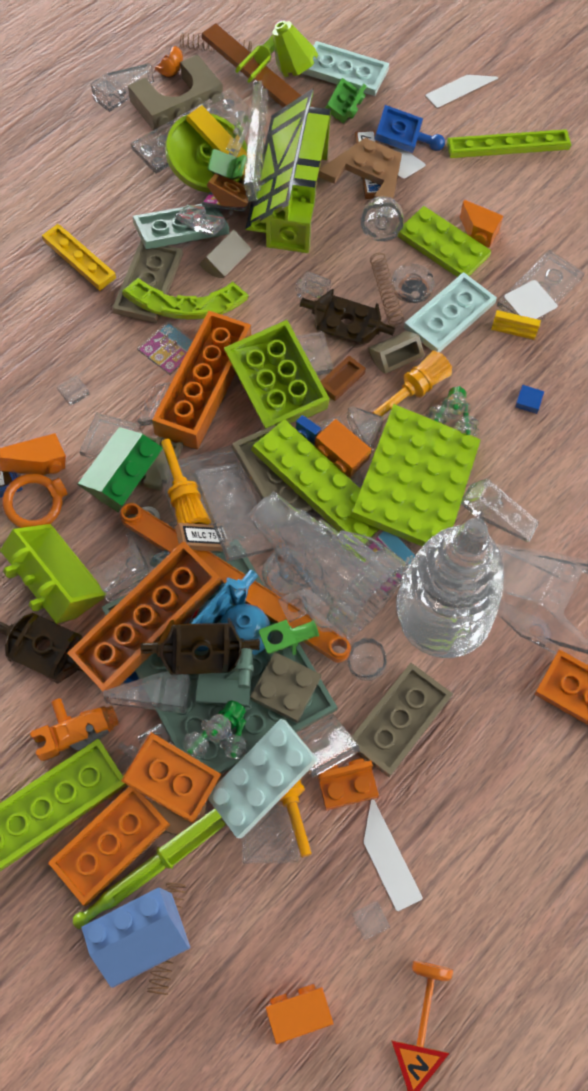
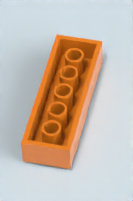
[152,311,251,450]
[68,540,224,694]

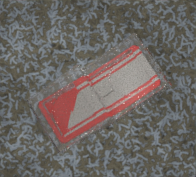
[175,205,226,236]

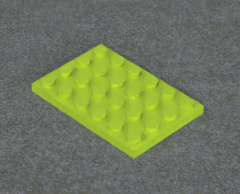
[350,404,481,555]

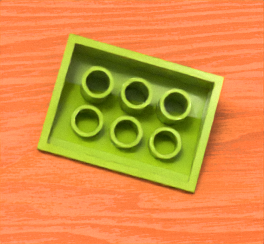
[224,320,330,429]

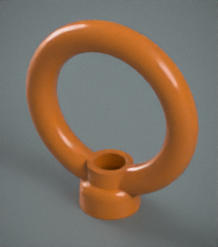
[3,473,68,528]

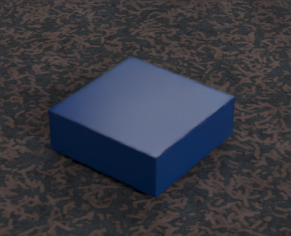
[515,385,545,414]

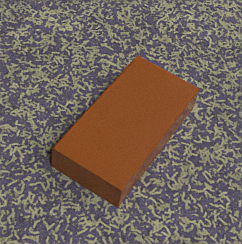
[320,356,366,401]

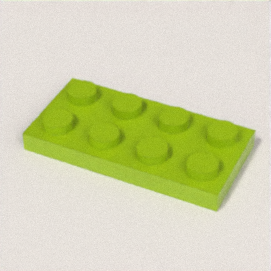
[397,206,492,277]

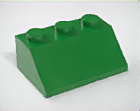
[77,427,163,512]

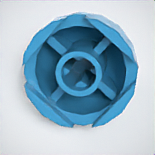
[221,603,271,656]

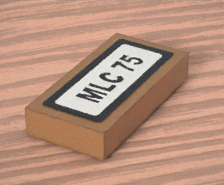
[175,523,228,552]

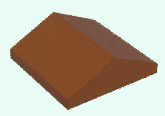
[207,173,254,207]

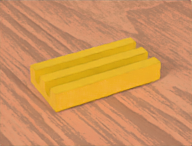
[491,310,541,340]

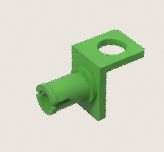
[208,149,247,180]
[259,620,319,655]

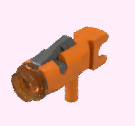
[30,698,120,761]

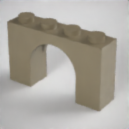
[128,54,223,131]

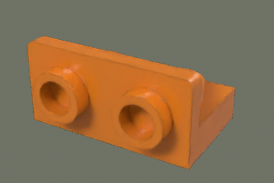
[318,759,379,811]

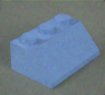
[81,887,191,988]

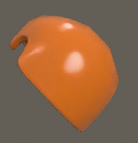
[155,46,183,77]

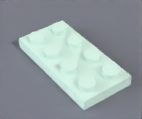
[302,41,389,96]
[404,272,497,352]
[208,719,318,838]

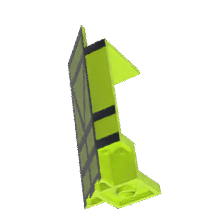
[245,88,331,253]

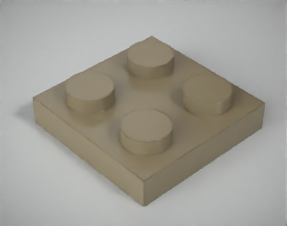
[250,652,322,723]

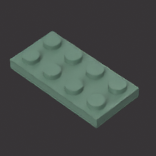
[133,203,229,249]

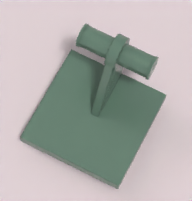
[196,648,254,706]

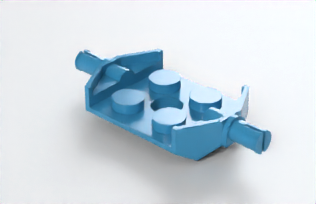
[189,570,258,652]

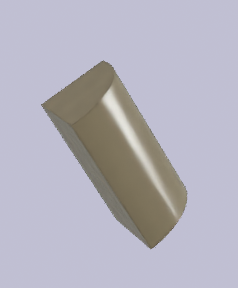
[199,230,252,278]
[368,331,425,374]

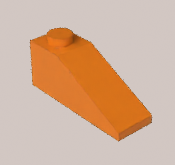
[0,433,66,475]

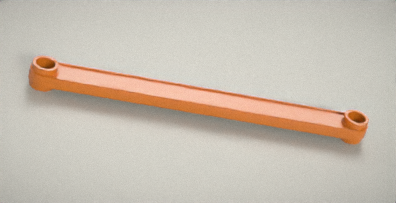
[120,503,351,663]

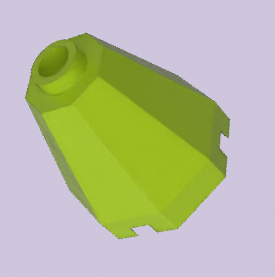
[272,21,318,77]

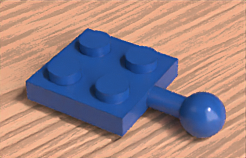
[374,105,445,153]

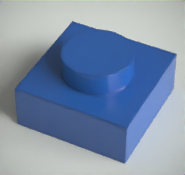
[296,415,321,446]

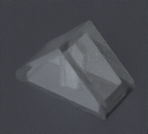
[347,406,384,455]

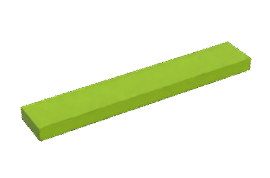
[447,129,571,158]

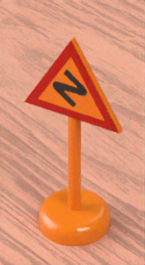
[391,961,453,1091]

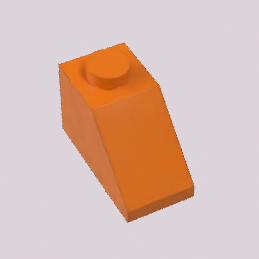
[460,200,504,248]

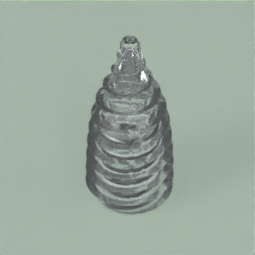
[396,518,504,658]

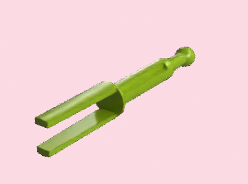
[235,35,274,83]
[72,809,226,929]

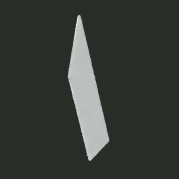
[426,75,498,108]
[364,800,423,911]

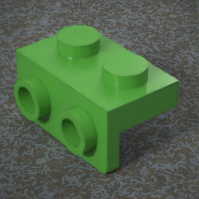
[324,78,367,124]

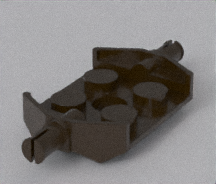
[300,289,396,344]
[0,612,84,684]
[140,618,260,675]

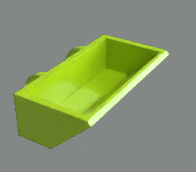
[0,524,108,624]

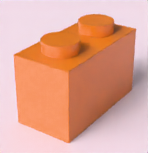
[315,419,372,478]
[265,984,334,1045]

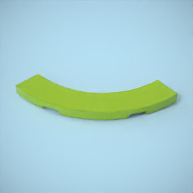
[122,278,249,320]

